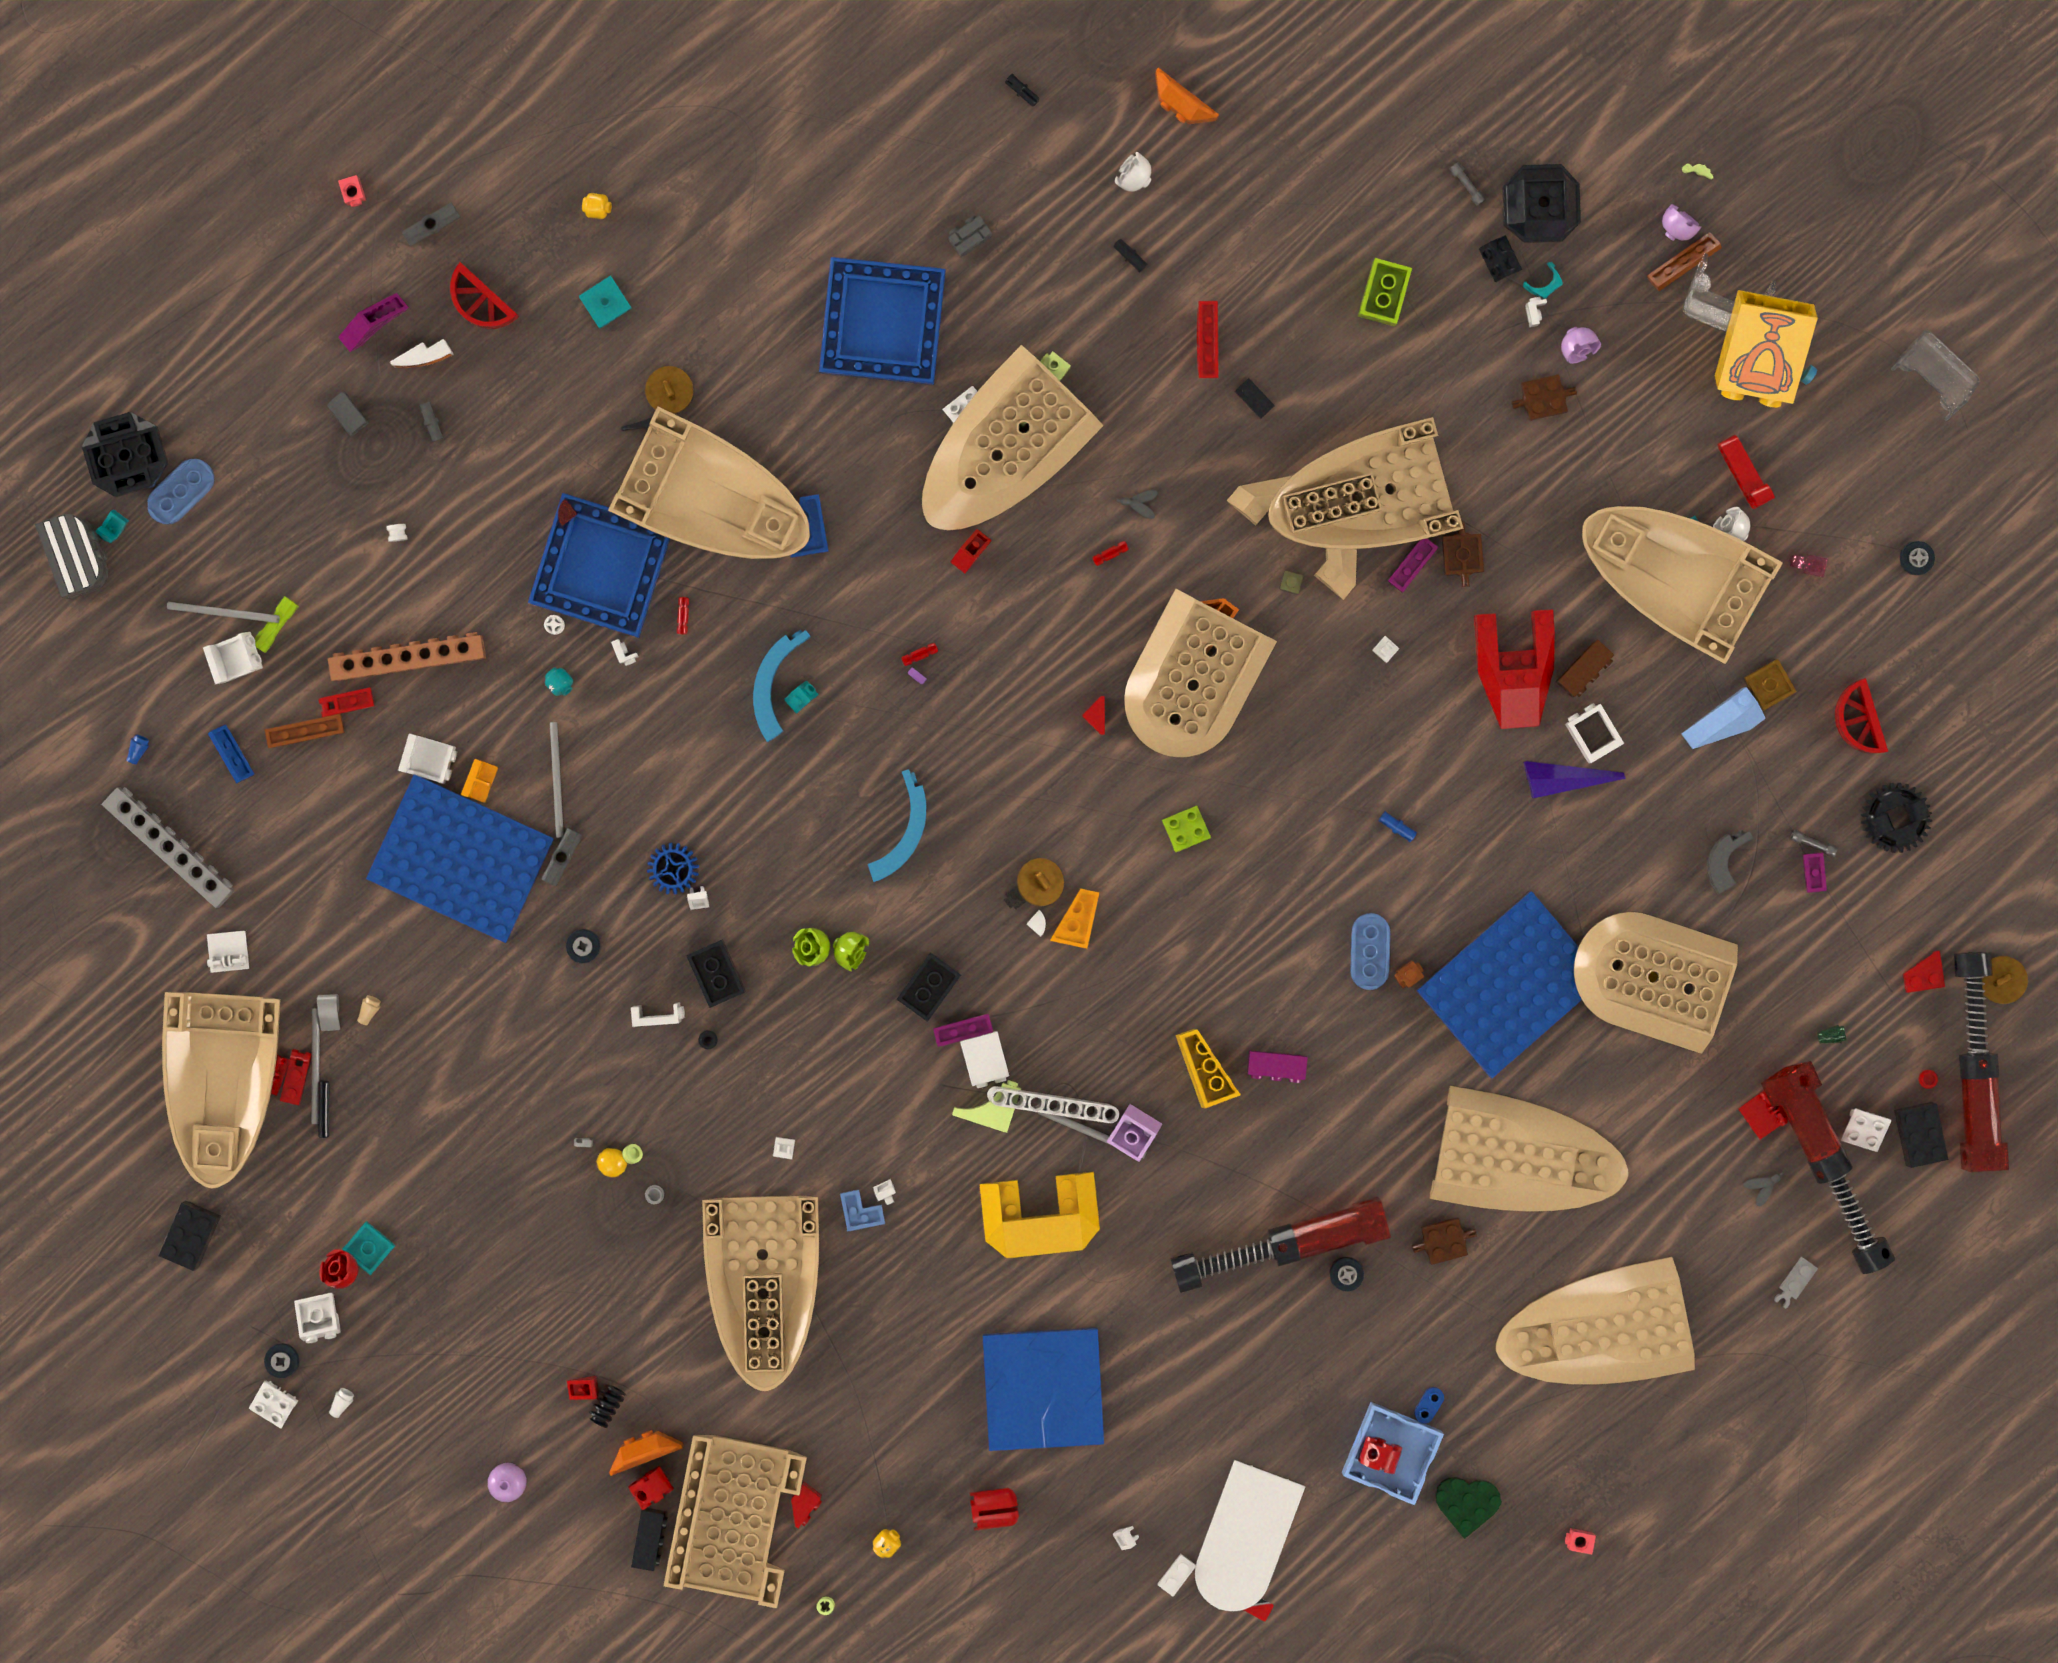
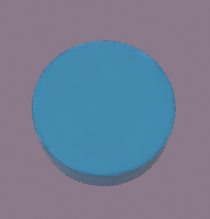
[1800,365,1817,385]

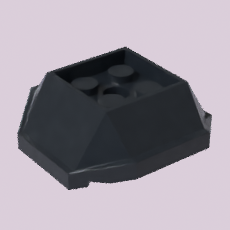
[1502,164,1581,243]
[82,412,168,497]

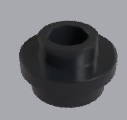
[698,1030,718,1050]

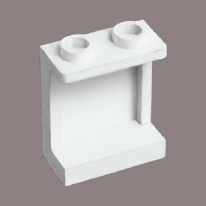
[203,632,263,684]
[398,734,457,784]
[631,1002,685,1027]
[960,1031,1009,1088]

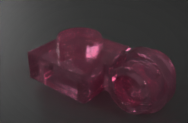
[1789,555,1828,578]

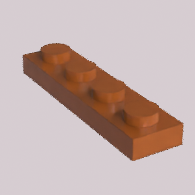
[1647,232,1722,291]
[264,714,345,748]

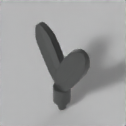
[1117,490,1158,519]
[1743,1173,1784,1207]

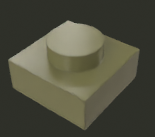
[1280,571,1303,594]

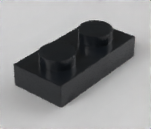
[1234,378,1275,419]

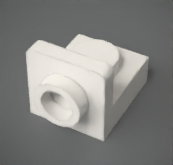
[1525,297,1547,327]
[611,639,639,666]

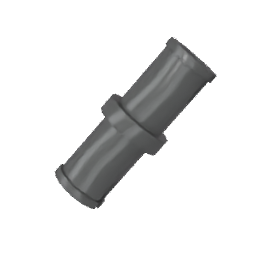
[419,402,444,442]

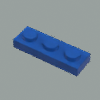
[208,725,254,784]

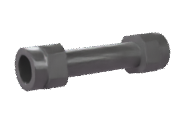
[1449,162,1486,205]
[1790,830,1838,857]

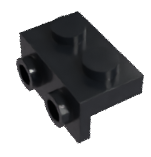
[1479,235,1522,282]

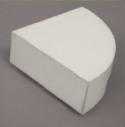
[1027,910,1046,937]

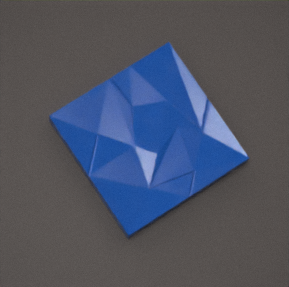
[819,257,946,385]
[528,493,670,638]
[983,1328,1104,1451]

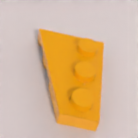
[1050,888,1099,949]

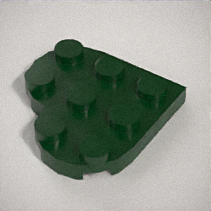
[1435,1478,1502,1539]

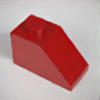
[950,529,992,574]

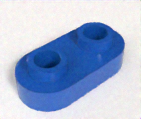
[1414,1387,1444,1424]

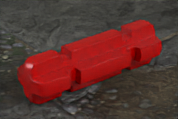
[1092,541,1129,566]
[677,597,689,635]
[901,643,938,666]

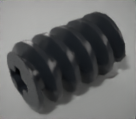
[589,1384,626,1428]

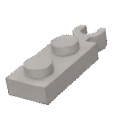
[1774,1257,1818,1309]

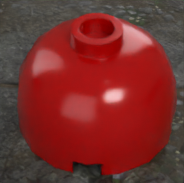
[319,1249,359,1289]

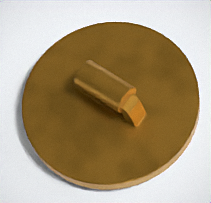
[645,366,693,414]
[1017,858,1064,906]
[1982,956,2028,1004]

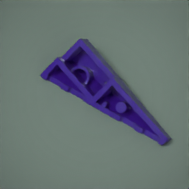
[1523,761,1626,798]

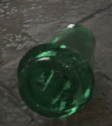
[1817,1025,1847,1044]

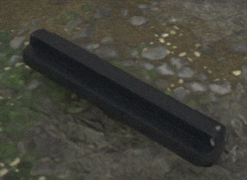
[318,1081,330,1138]

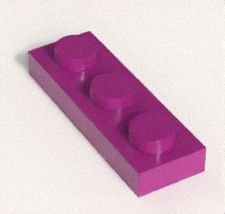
[1388,538,1438,593]
[933,1013,993,1047]

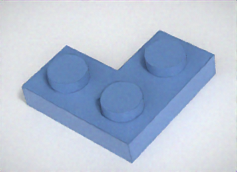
[840,1189,885,1231]

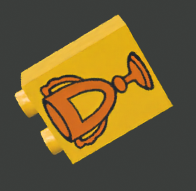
[1715,290,1818,408]

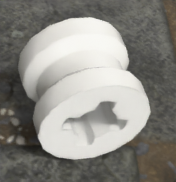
[386,524,408,542]
[544,615,565,635]

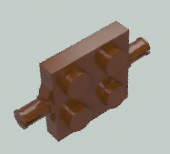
[1511,374,1577,421]
[1442,521,1484,587]
[1412,1217,1477,1265]

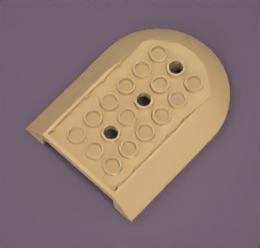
[1124,589,1277,757]
[1574,912,1738,1054]

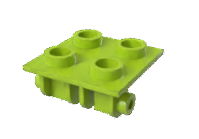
[1162,806,1211,852]

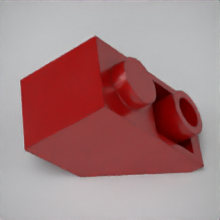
[791,1481,822,1529]

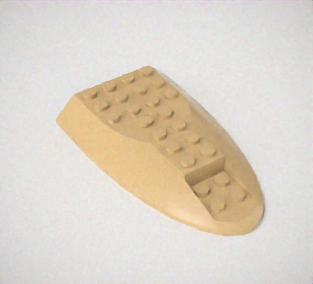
[608,407,810,559]
[1582,506,1783,664]
[162,992,280,1188]
[1430,1086,1628,1211]
[1496,1257,1695,1384]

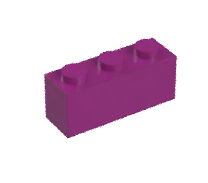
[1247,1050,1308,1083]

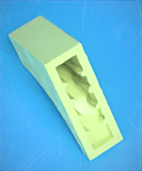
[952,1080,1021,1133]

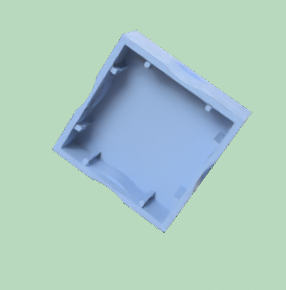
[1342,1402,1444,1505]

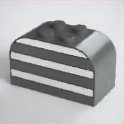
[35,514,108,600]

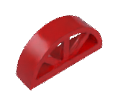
[450,262,519,329]
[1197,301,1219,378]
[1835,678,1888,753]

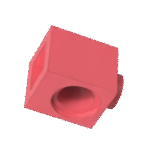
[338,175,366,207]
[1565,1528,1596,1555]

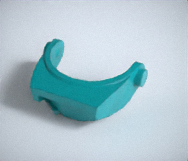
[1523,262,1563,299]

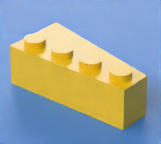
[1176,1029,1241,1108]

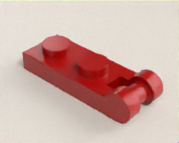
[318,687,375,717]
[280,1049,312,1106]

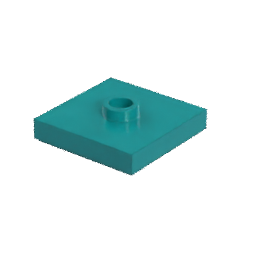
[579,275,632,329]
[342,1221,396,1275]

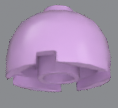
[1662,204,1701,241]
[1561,327,1601,364]
[488,1463,527,1502]

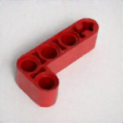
[1718,435,1775,509]

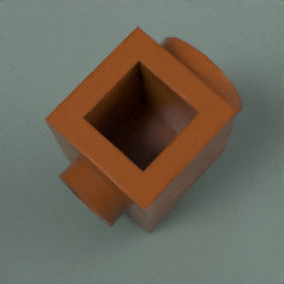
[1394,961,1424,989]

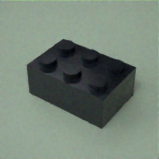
[686,939,746,1008]
[896,952,962,1022]
[1894,1102,1949,1168]
[158,1201,221,1271]

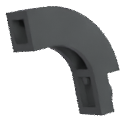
[1707,830,1753,894]

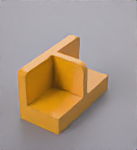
[461,759,498,803]

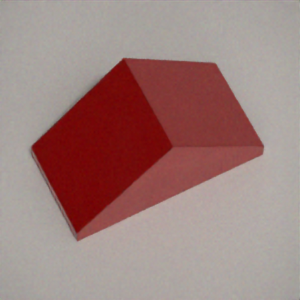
[1082,696,1105,735]
[567,1376,599,1400]

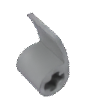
[317,994,340,1031]

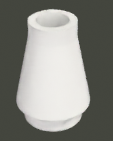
[329,1388,354,1418]

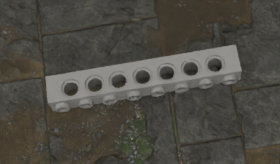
[101,787,235,908]

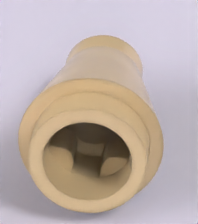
[357,995,381,1025]

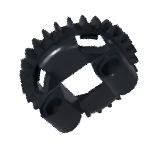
[1861,783,1932,853]

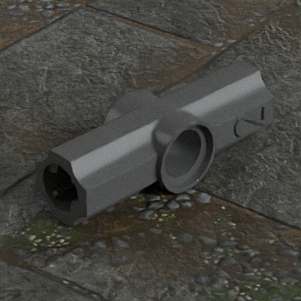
[402,202,461,246]
[541,828,583,887]

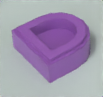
[908,667,927,685]

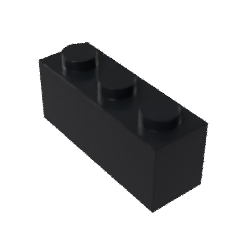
[631,1508,668,1571]

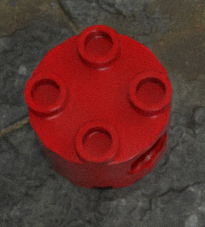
[1358,1436,1402,1474]
[628,1466,675,1510]

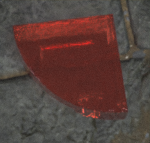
[558,499,578,526]

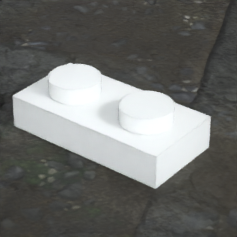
[1158,1553,1196,1596]

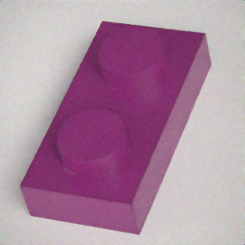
[1803,853,1827,893]

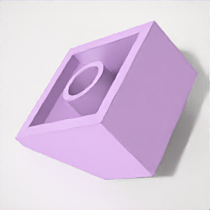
[1107,1104,1162,1162]

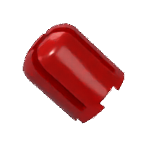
[970,1488,1019,1531]

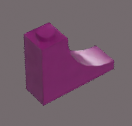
[338,293,409,352]

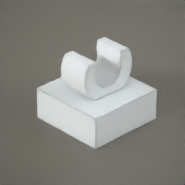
[1372,636,1399,663]
[687,886,709,910]
[773,1137,795,1159]
[873,1179,896,1205]
[1113,1526,1139,1550]

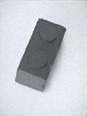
[948,215,993,258]

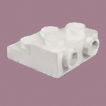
[294,1293,341,1343]

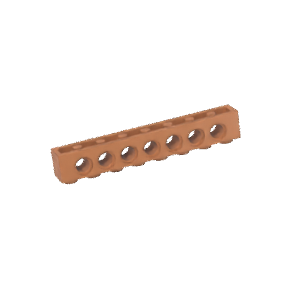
[328,632,486,682]

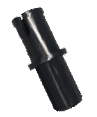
[1005,74,1039,107]
[1114,239,1148,273]

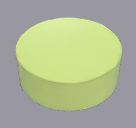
[622,1144,643,1164]

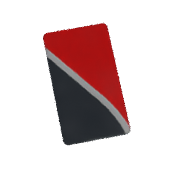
[1244,1598,1274,1622]

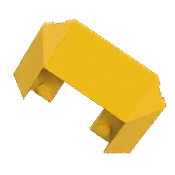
[980,1172,1100,1258]

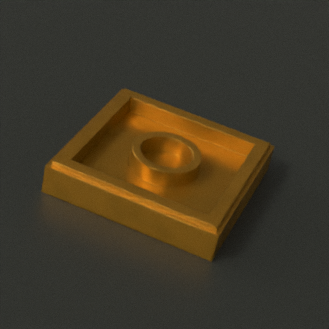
[1744,659,1797,711]

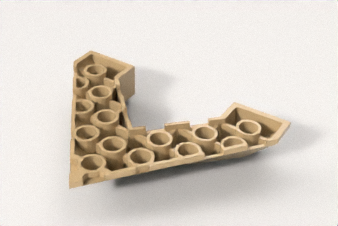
[1227,476,1358,600]

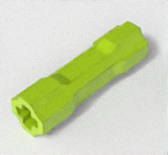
[254,596,299,653]

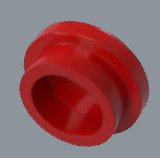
[1918,1070,1938,1089]

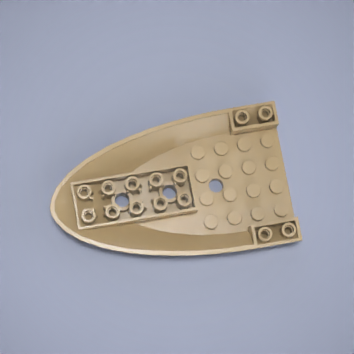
[922,345,1103,530]
[1268,417,1463,549]
[702,1196,819,1391]

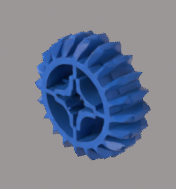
[647,843,699,895]

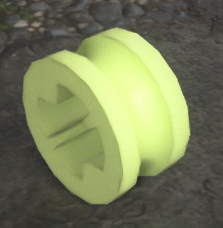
[817,1596,835,1615]

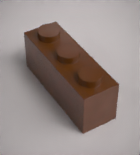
[1556,639,1614,697]

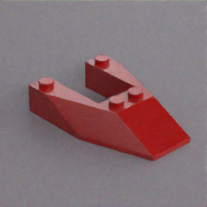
[1474,609,1555,729]

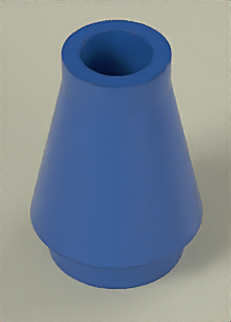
[126,734,149,764]

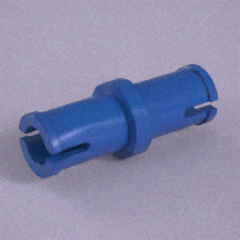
[1378,811,1417,842]

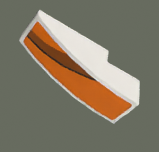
[390,339,454,368]

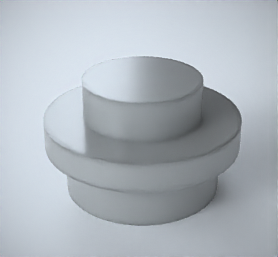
[645,1185,664,1204]

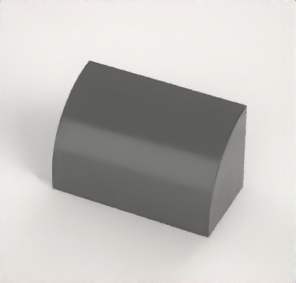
[327,391,369,437]

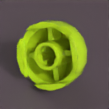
[792,928,831,966]
[833,932,869,971]

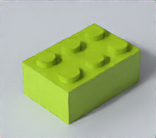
[1358,258,1412,327]

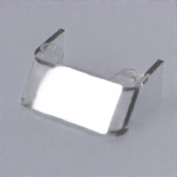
[1683,253,1776,332]
[1891,330,1980,421]

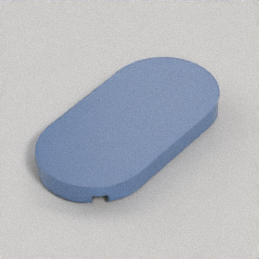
[147,459,214,524]
[1350,913,1390,990]

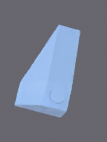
[1681,687,1766,749]

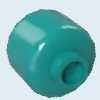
[545,667,573,696]

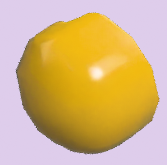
[596,1148,627,1177]

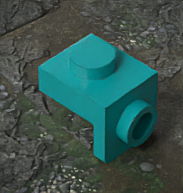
[95,509,129,543]
[784,681,818,714]

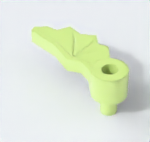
[1682,164,1713,179]

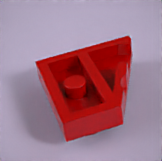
[1903,950,1945,993]

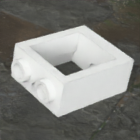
[1565,703,1624,763]

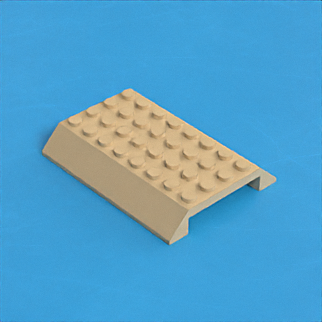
[664,1435,807,1608]

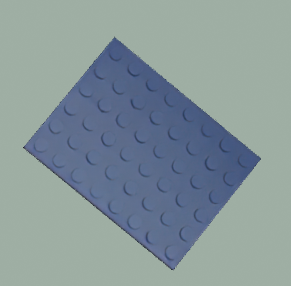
[366,774,555,943]
[1416,891,1582,1078]

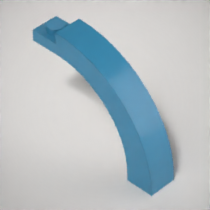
[753,630,811,742]
[868,769,926,882]

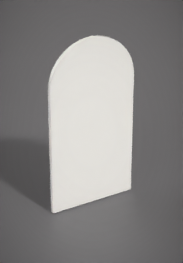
[1195,1460,1305,1611]

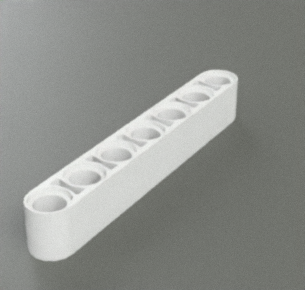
[987,1086,1119,1123]

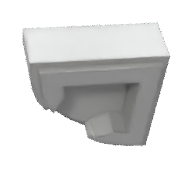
[574,1138,593,1147]

